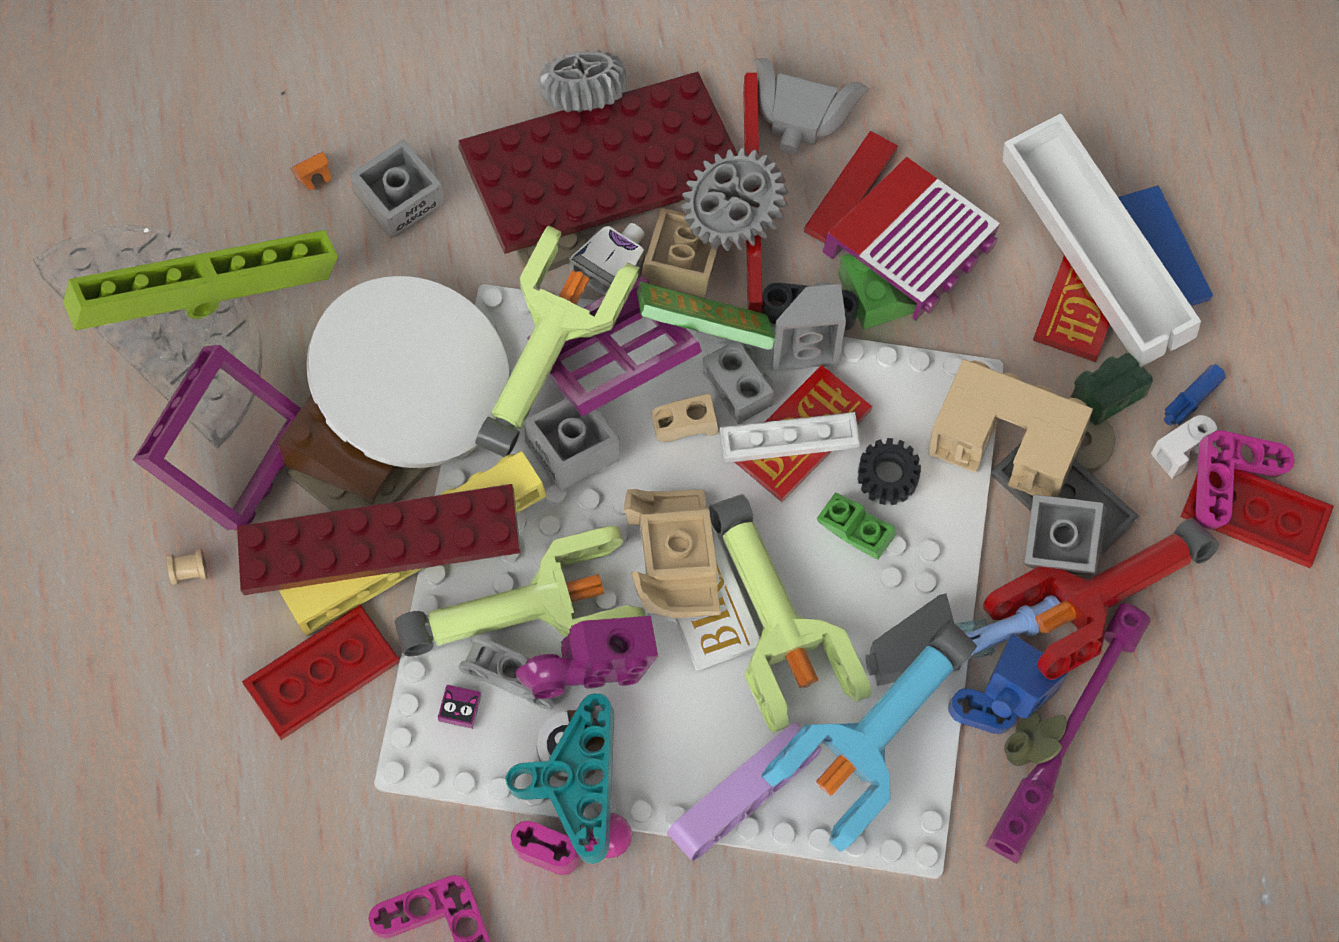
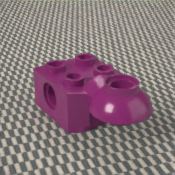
[515,616,658,699]

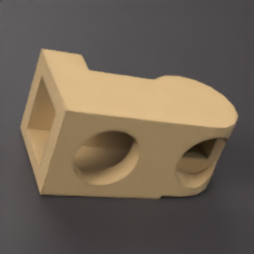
[651,393,719,442]

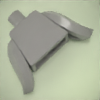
[754,58,869,154]

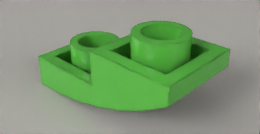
[817,492,897,560]

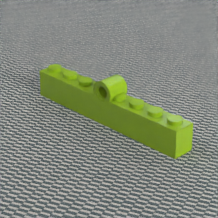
[63,230,338,331]

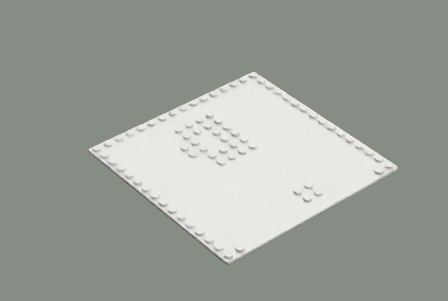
[374,284,1003,879]

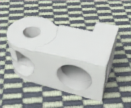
[1151,415,1217,479]

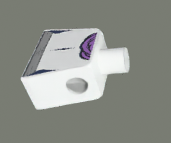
[569,223,645,296]

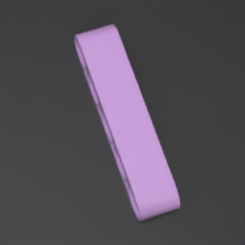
[667,722,822,861]

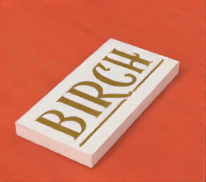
[675,523,760,671]

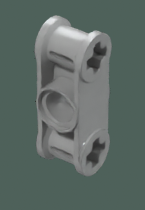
[458,635,554,710]

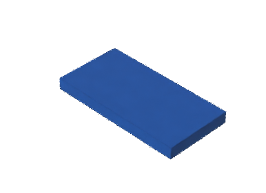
[1118,185,1213,306]

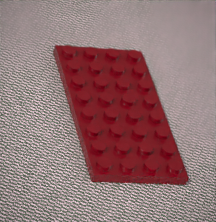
[458,71,738,254]

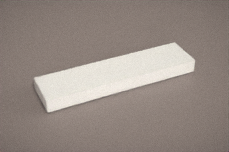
[720,412,860,463]

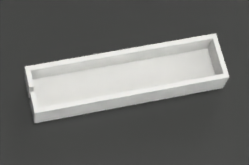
[1003,113,1201,368]

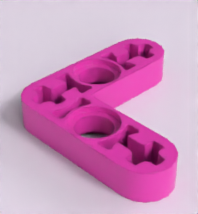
[1196,430,1295,529]
[368,875,490,942]

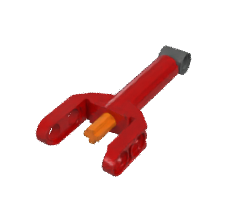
[983,518,1219,680]

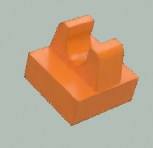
[290,152,331,191]

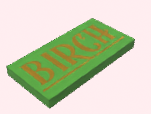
[637,282,774,349]

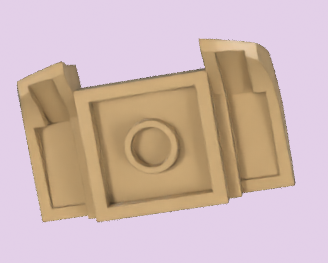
[624,489,720,618]

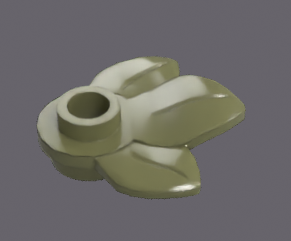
[1004,711,1067,766]

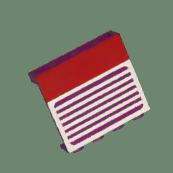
[822,157,1000,321]

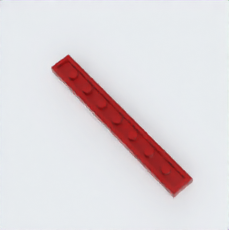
[743,73,762,313]

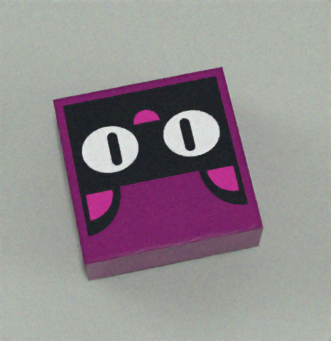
[438,685,482,729]

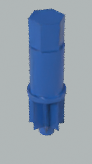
[1164,364,1226,426]

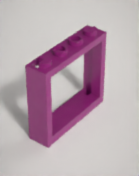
[133,344,301,530]

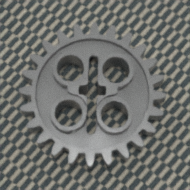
[682,148,788,251]

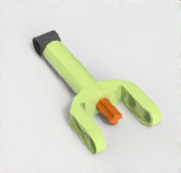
[475,226,640,457]
[708,494,871,733]
[395,526,646,657]

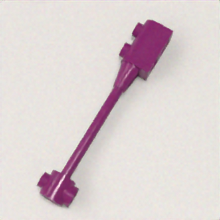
[985,603,1151,864]

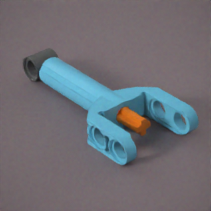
[761,620,977,852]

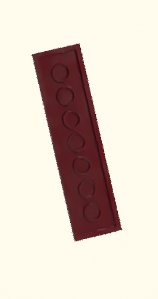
[237,484,521,595]

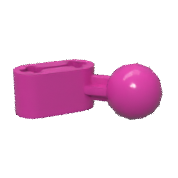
[511,813,633,875]

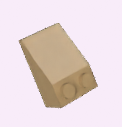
[641,208,719,299]

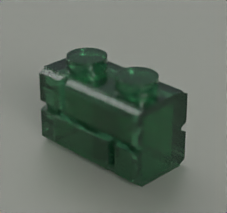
[1071,353,1153,425]

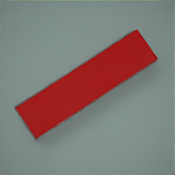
[804,131,898,243]

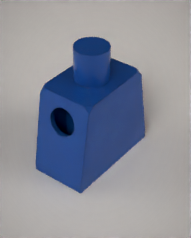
[985,634,1068,719]

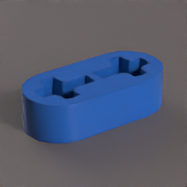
[948,688,1017,734]

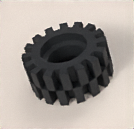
[857,438,921,505]

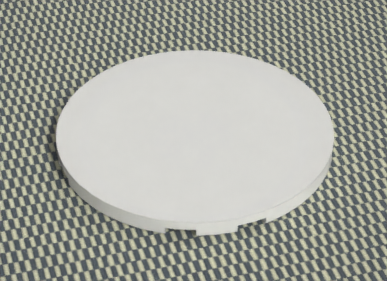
[307,276,510,468]

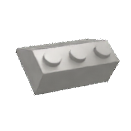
[771,282,846,371]

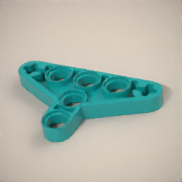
[505,693,614,864]

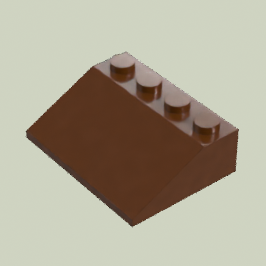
[278,394,397,502]

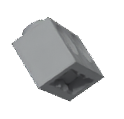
[702,341,775,424]

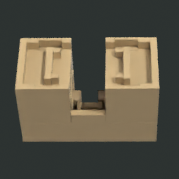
[928,359,1093,497]

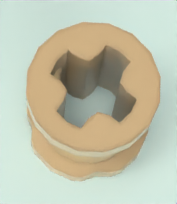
[166,549,207,585]

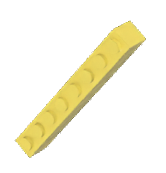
[279,451,547,636]

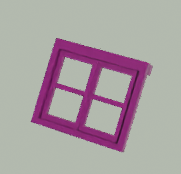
[527,275,702,416]

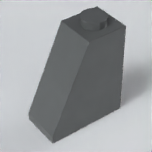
[866,593,962,686]

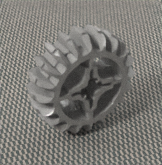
[540,50,627,113]

